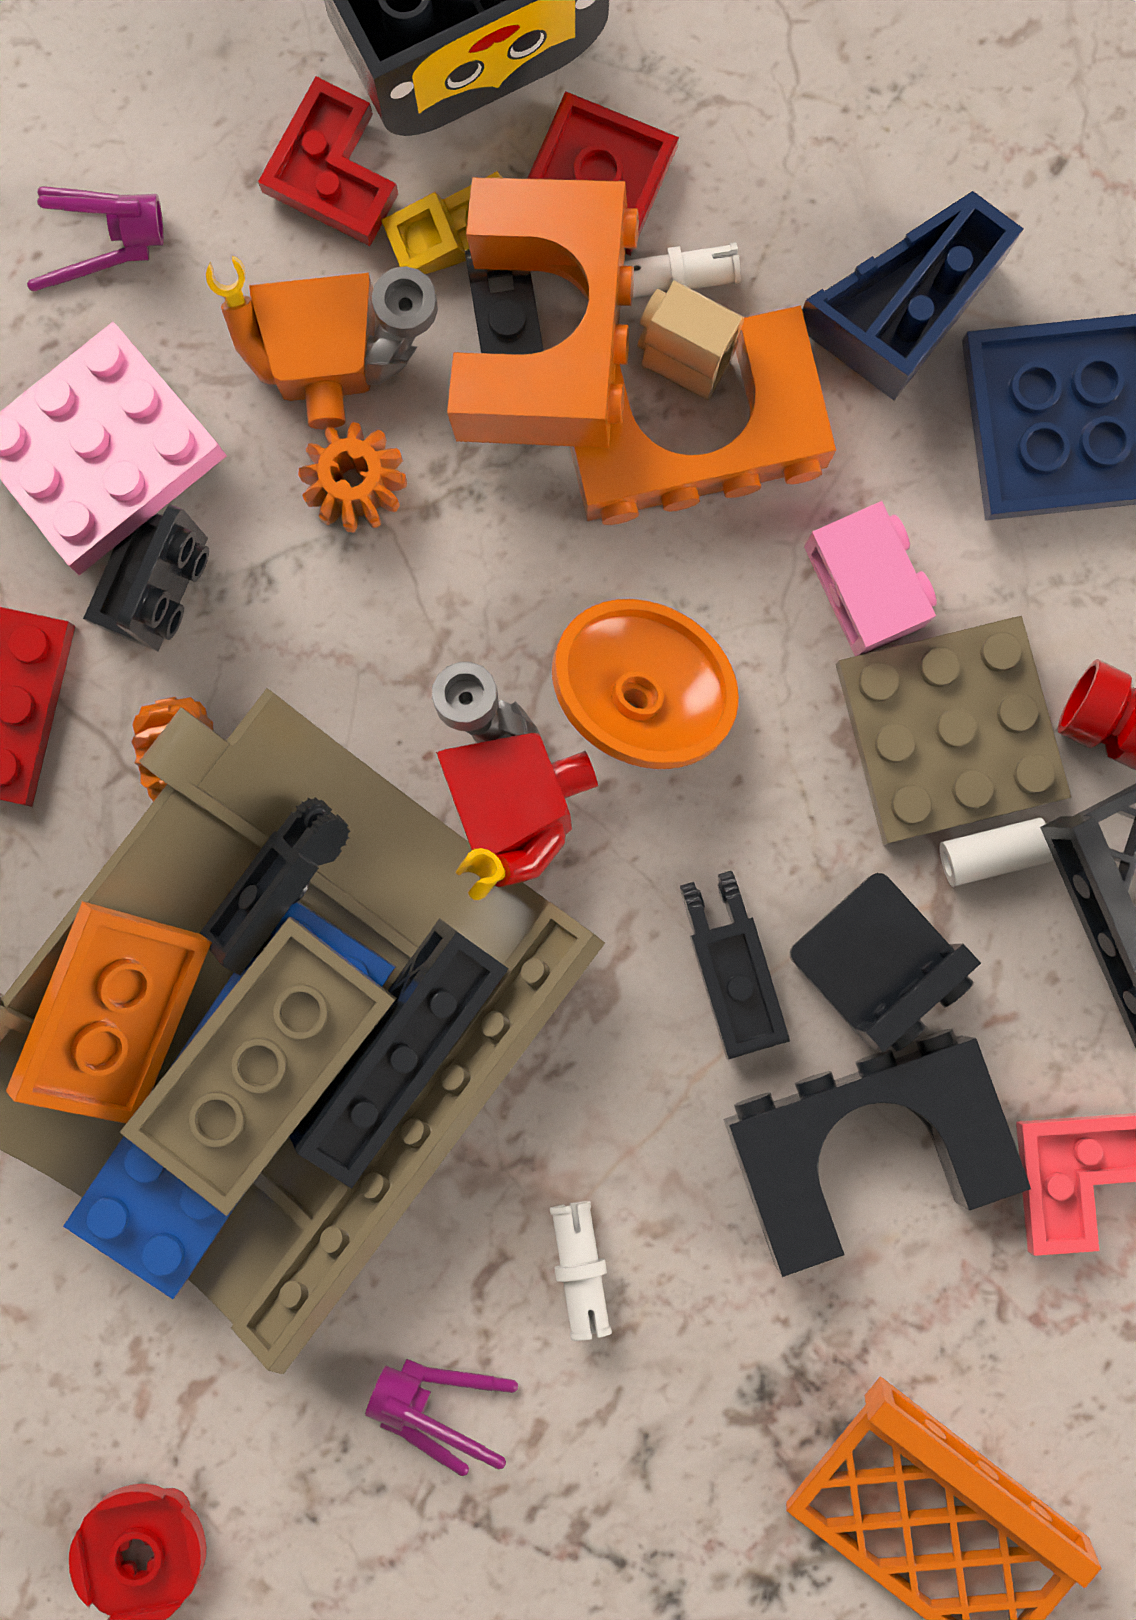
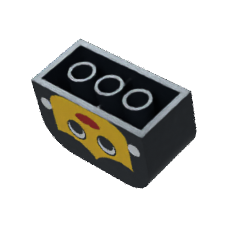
[324,0,609,136]

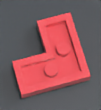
[1016,1113,1136,1256]

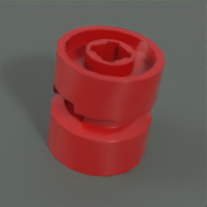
[1057,659,1136,771]

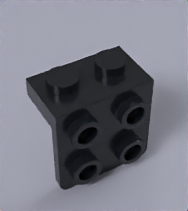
[83,504,209,652]
[790,873,981,1052]

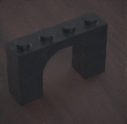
[723,1029,1031,1277]

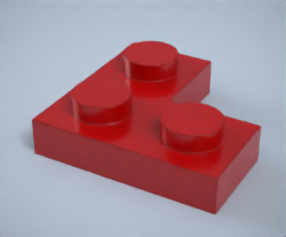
[258,76,399,246]

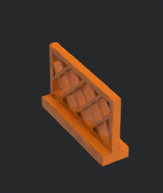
[786,1376,1102,1620]

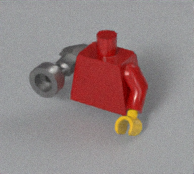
[432,662,598,900]

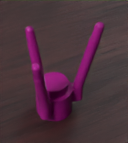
[27,186,164,291]
[365,1359,518,1476]

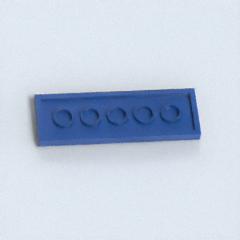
[63,901,396,1299]

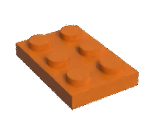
[6,901,212,1124]

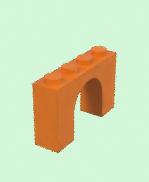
[447,177,639,448]
[570,305,836,525]

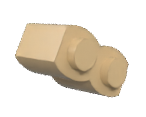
[637,280,744,400]

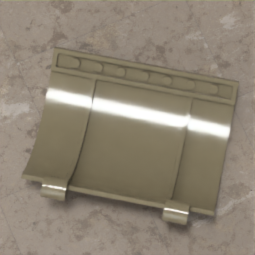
[0,688,605,1375]

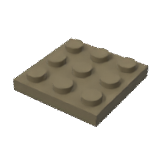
[835,615,1072,845]

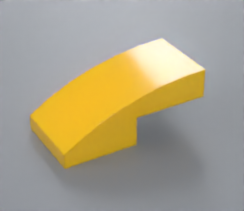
[381,171,503,274]

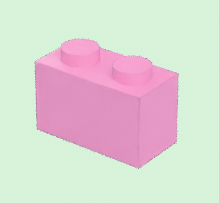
[804,501,937,656]

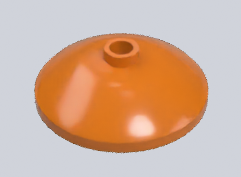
[552,599,739,769]

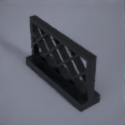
[1040,783,1136,1048]

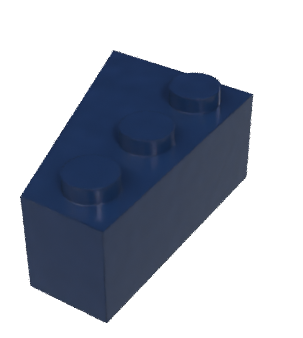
[802,191,1024,401]

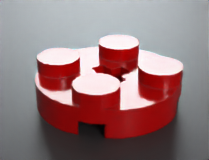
[69,1484,206,1620]

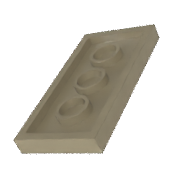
[119,917,397,1216]

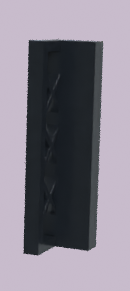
[289,918,509,1189]

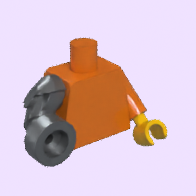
[206,256,438,430]

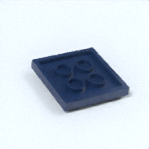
[962,314,1136,521]

